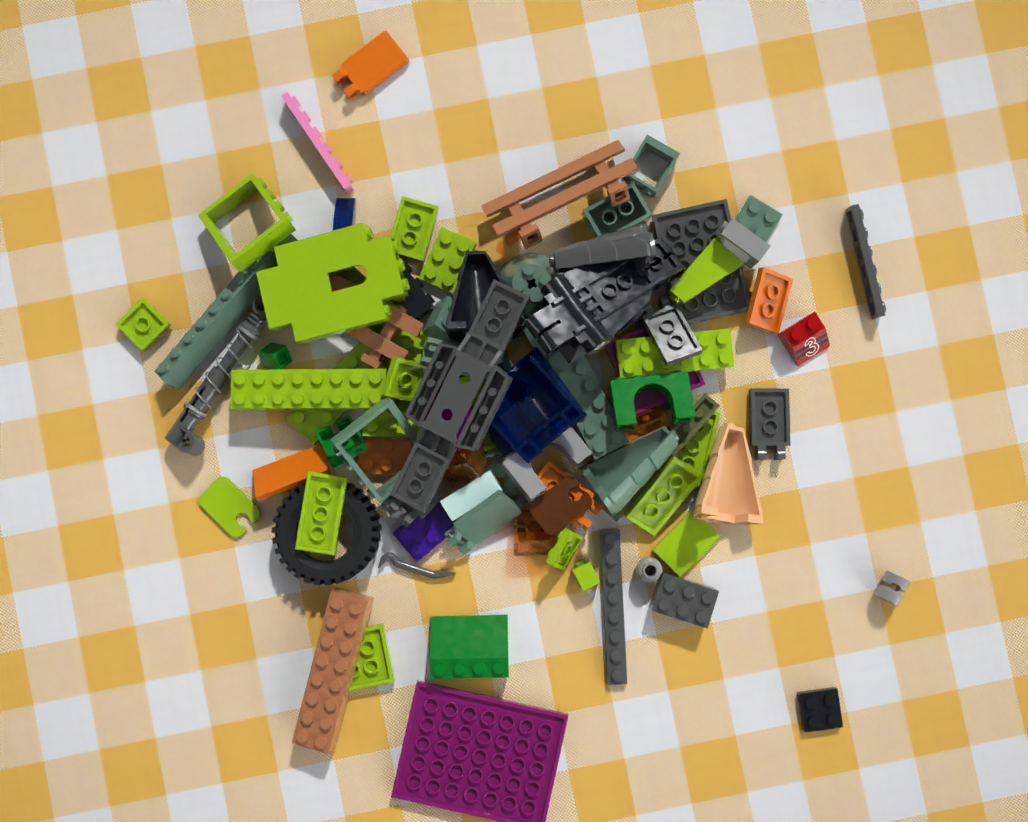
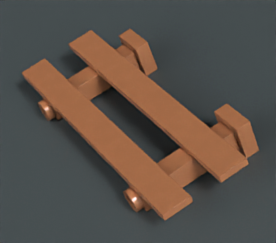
[481,140,639,249]
[328,272,425,369]

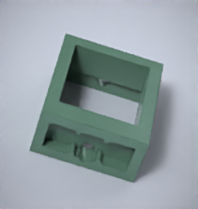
[622,134,680,197]

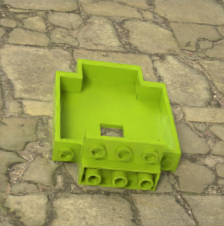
[256,223,410,344]

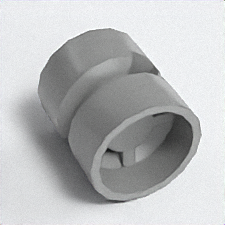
[874,571,910,607]

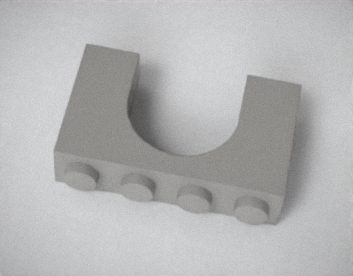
[502,417,592,503]

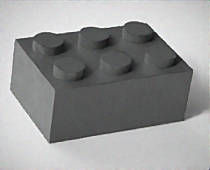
[649,571,719,629]

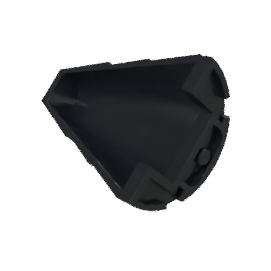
[446,250,526,344]

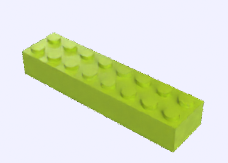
[230,369,390,411]

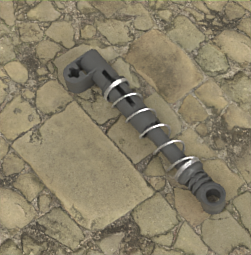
[165,296,267,456]

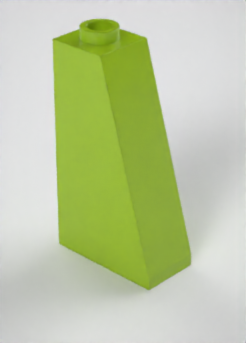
[667,238,744,305]

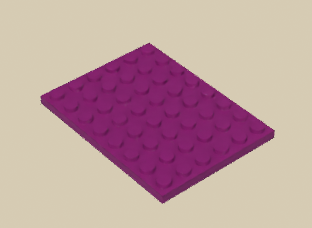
[391,680,568,822]

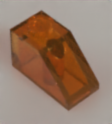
[629,405,671,436]

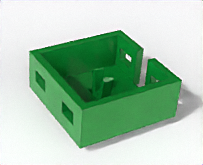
[315,415,368,468]

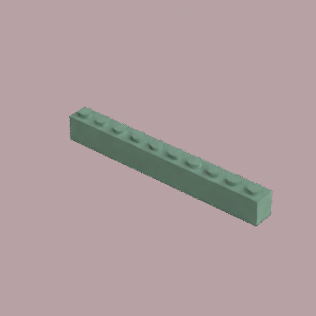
[154,234,297,390]

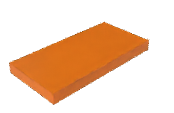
[252,444,332,502]

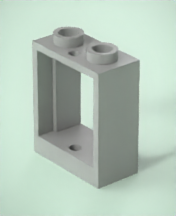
[714,218,770,269]

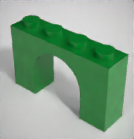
[609,370,696,431]

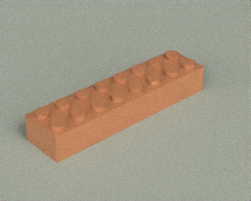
[292,587,374,754]

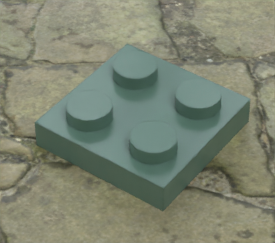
[735,195,783,242]

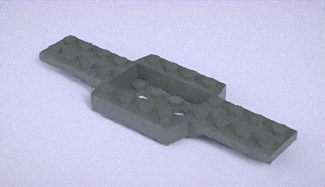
[390,280,531,513]

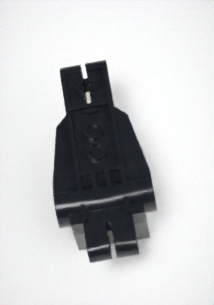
[524,238,687,365]

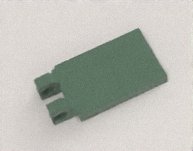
[444,490,522,555]

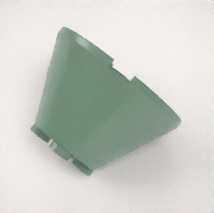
[499,253,564,319]

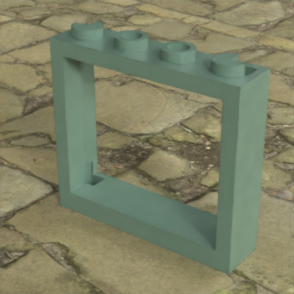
[330,396,417,503]

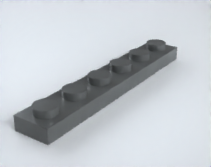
[845,204,886,320]

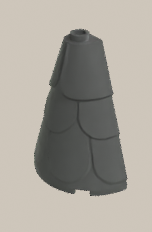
[549,224,657,273]

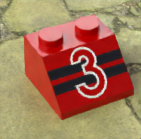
[777,312,830,366]

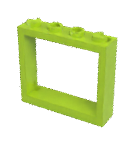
[198,173,296,273]

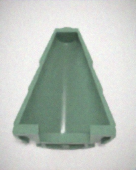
[579,426,679,516]

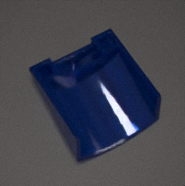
[491,347,587,463]

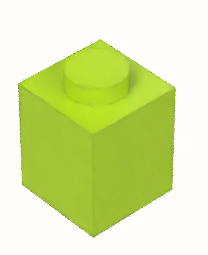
[572,559,601,591]

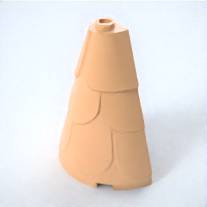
[693,423,763,525]

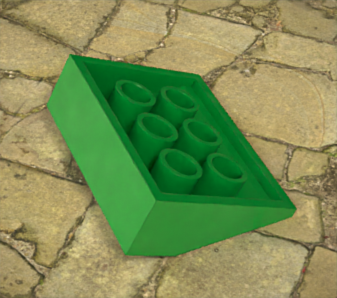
[430,614,509,679]

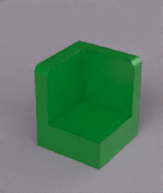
[258,342,293,369]

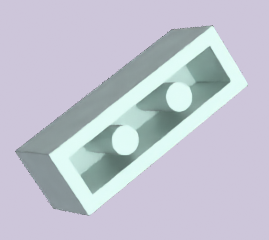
[440,469,502,521]

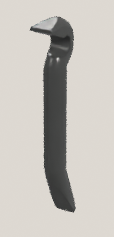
[378,552,456,579]

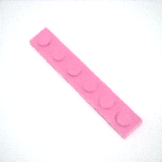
[281,92,353,194]

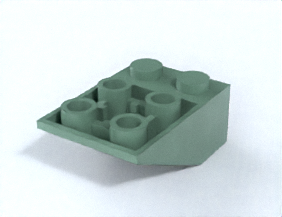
[422,295,460,345]

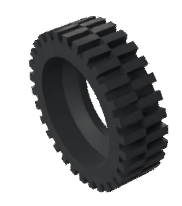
[272,483,382,586]

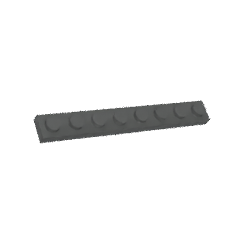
[600,528,627,685]

